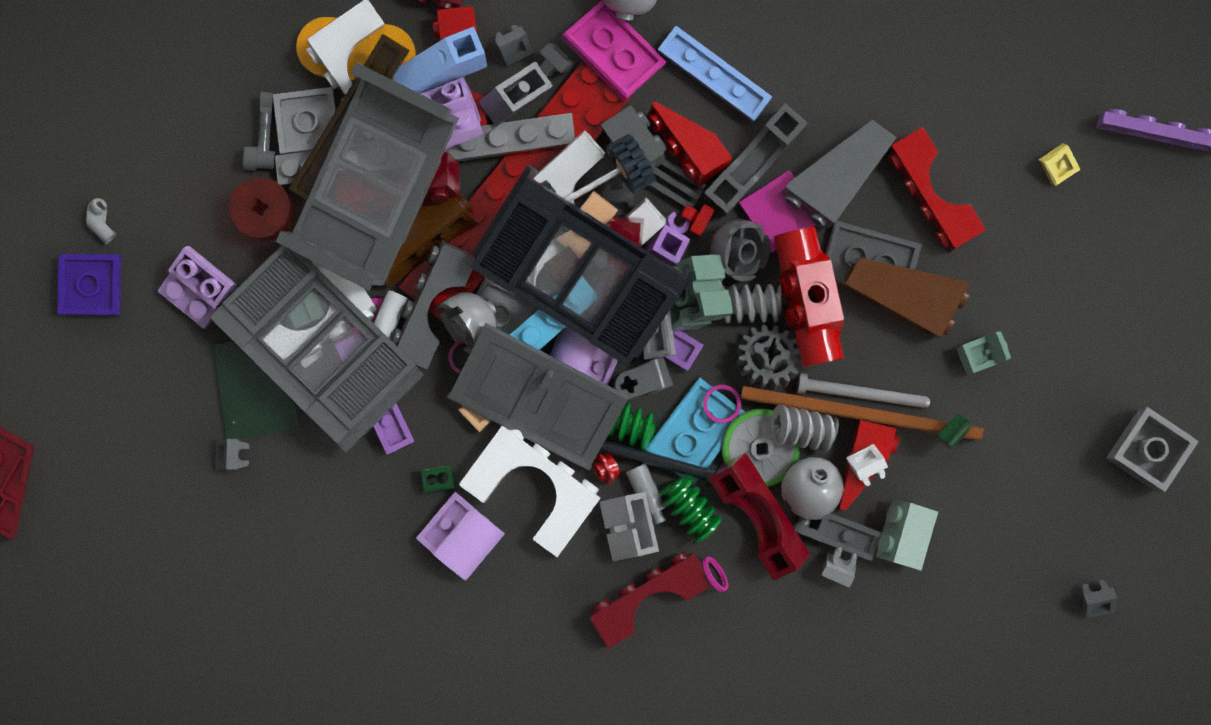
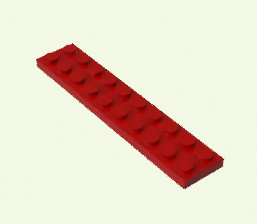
[399,61,635,322]

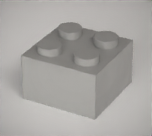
[1106,407,1199,492]

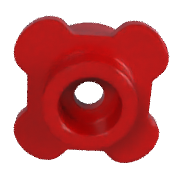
[593,454,620,485]

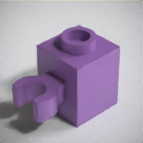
[644,212,690,267]

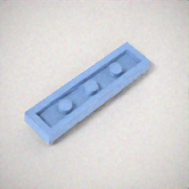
[658,26,772,123]

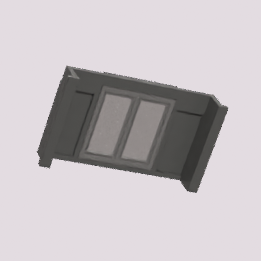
[276,62,459,290]
[210,245,424,453]

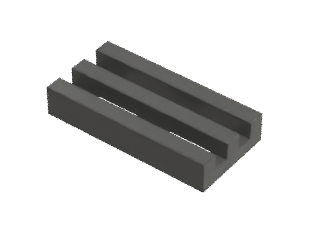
[649,159,707,208]

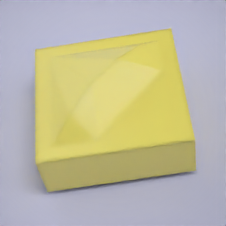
[1038,143,1080,186]

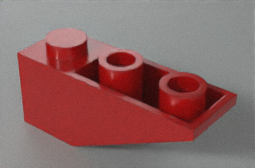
[647,102,732,187]

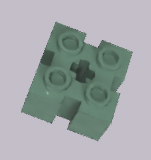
[670,254,733,331]

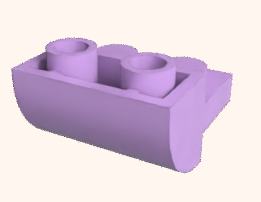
[421,77,483,149]
[158,246,237,329]
[550,326,618,385]
[416,492,505,580]

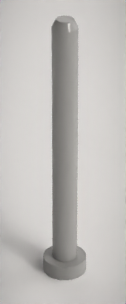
[796,373,930,408]

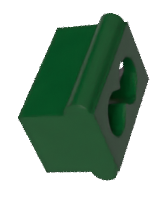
[938,412,973,450]
[421,465,455,493]

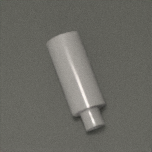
[626,464,666,525]

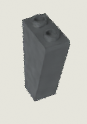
[780,120,897,229]

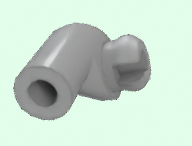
[86,198,116,244]

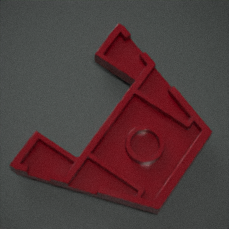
[0,426,35,539]

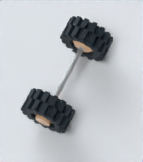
[541,133,656,240]

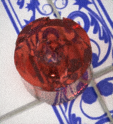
[229,177,295,242]

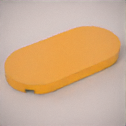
[296,17,416,82]

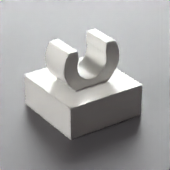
[847,444,888,486]

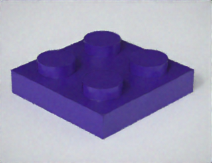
[57,254,122,316]

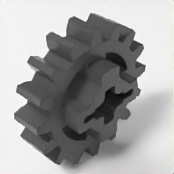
[736,324,802,390]

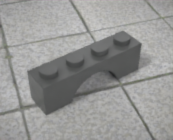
[703,103,808,217]
[391,240,477,369]

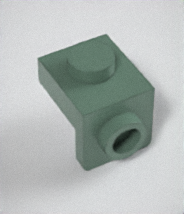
[956,331,1011,376]

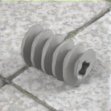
[722,284,781,323]
[770,405,839,452]

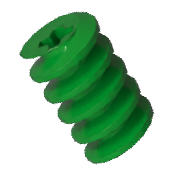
[608,403,660,451]
[657,476,722,545]

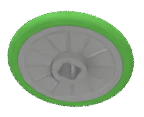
[722,409,800,487]

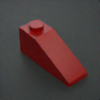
[837,420,899,510]

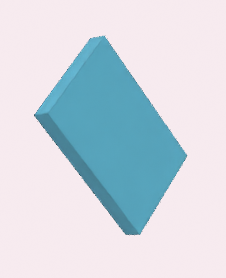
[645,377,745,486]

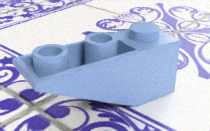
[393,27,487,93]

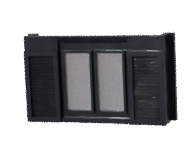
[471,165,696,366]

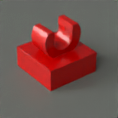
[680,204,715,239]

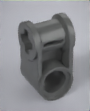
[613,357,674,400]

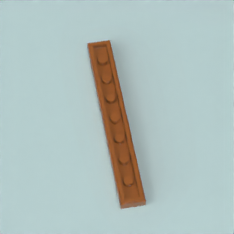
[740,386,984,441]

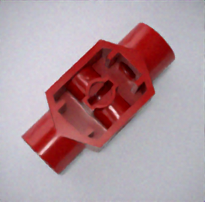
[774,227,844,367]

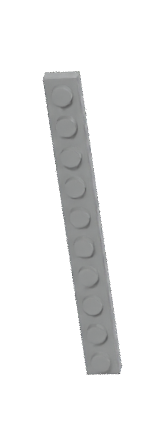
[275,113,575,187]

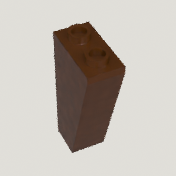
[385,195,475,287]
[841,257,970,338]

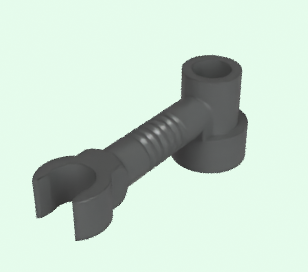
[243,92,275,171]

